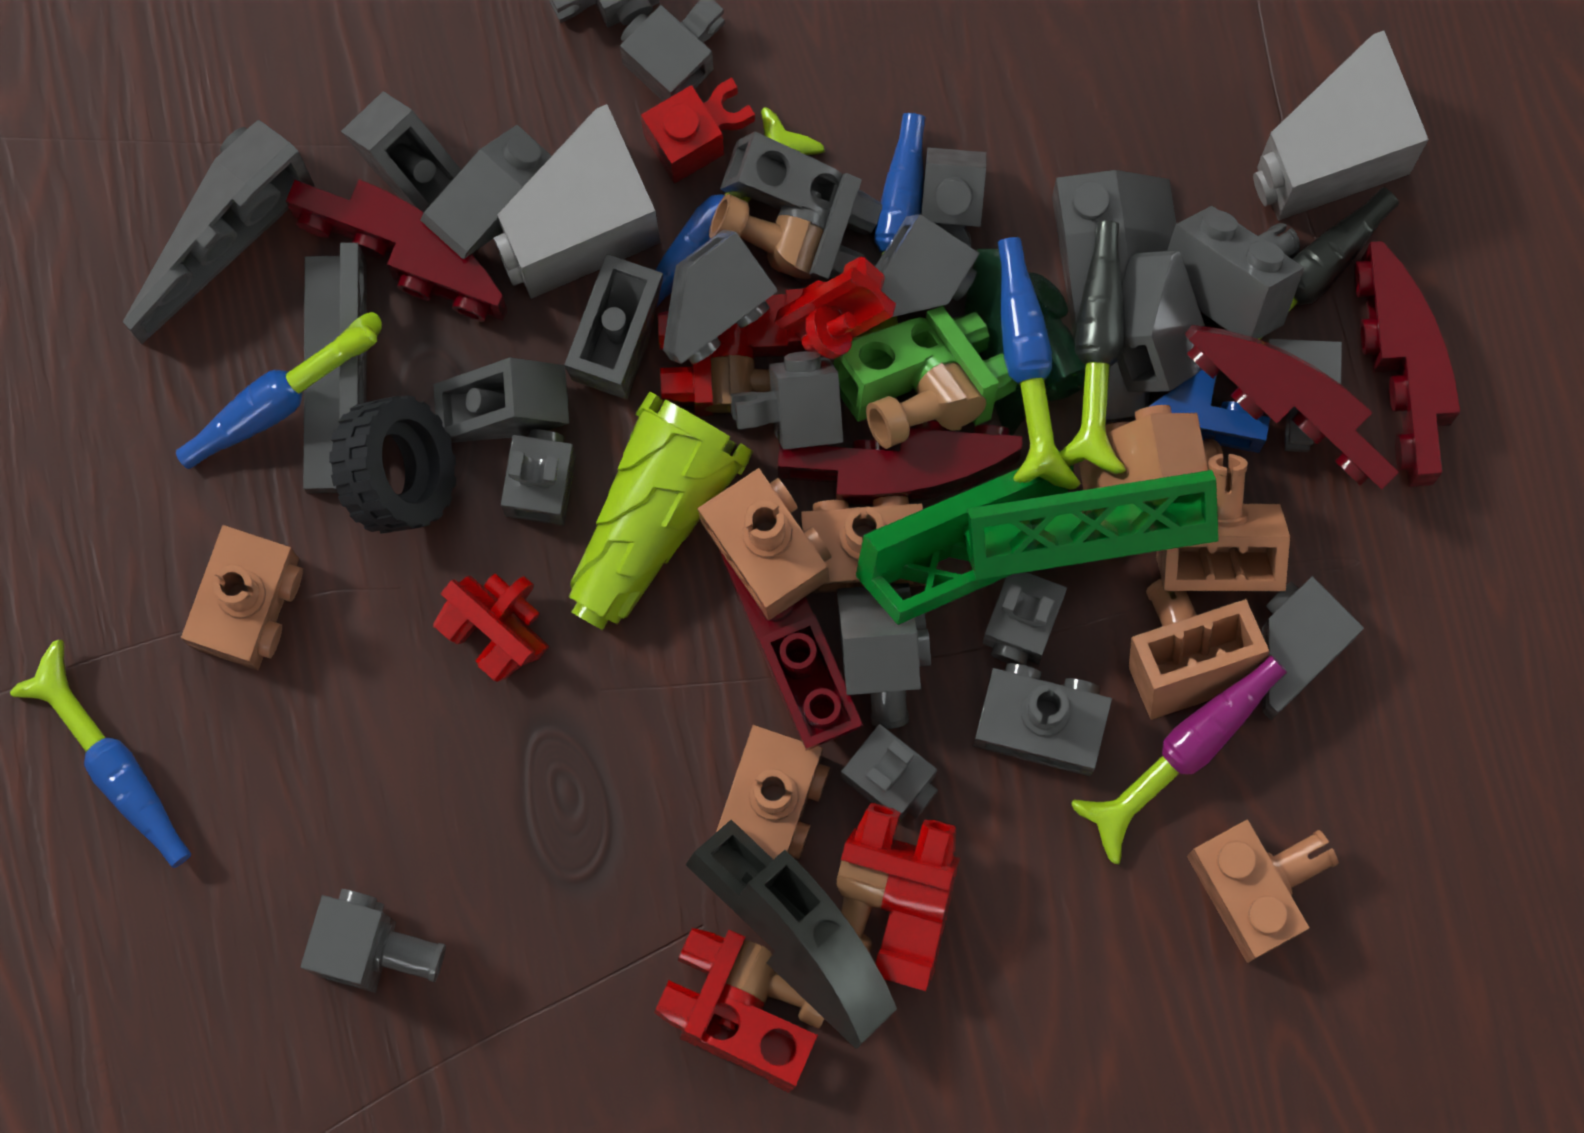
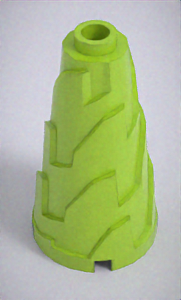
[568,392,754,630]

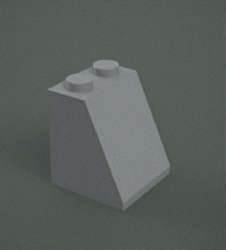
[1253,31,1429,221]
[493,104,661,299]

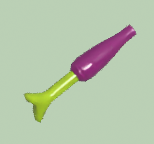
[1071,655,1288,864]

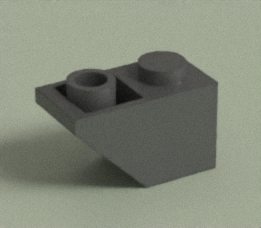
[663,229,778,364]
[1117,250,1205,392]

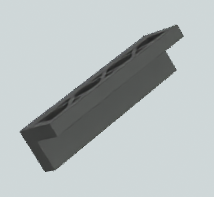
[303,243,367,494]

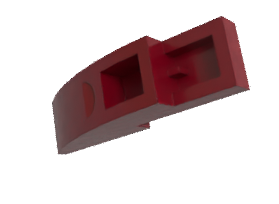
[286,179,507,322]
[1354,241,1460,487]
[1184,325,1399,489]
[778,421,1023,507]
[716,545,863,751]

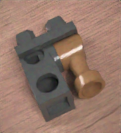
[709,131,882,286]

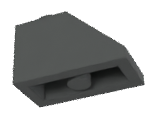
[341,91,461,213]
[420,125,552,259]
[875,214,980,317]
[564,254,664,400]
[433,357,569,443]
[1262,576,1364,720]

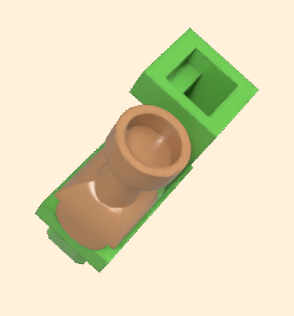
[834,306,1017,449]

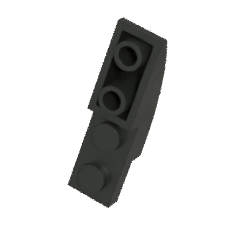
[685,820,897,1049]

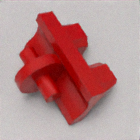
[775,256,896,359]
[433,573,550,682]

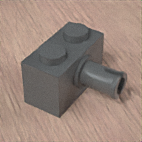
[1167,206,1304,339]
[837,583,931,729]
[973,663,1112,777]
[300,889,446,993]

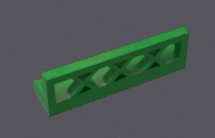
[856,451,1074,625]
[963,470,1219,580]

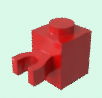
[641,77,755,184]

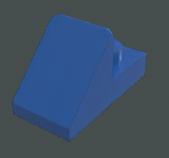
[1149,370,1270,453]

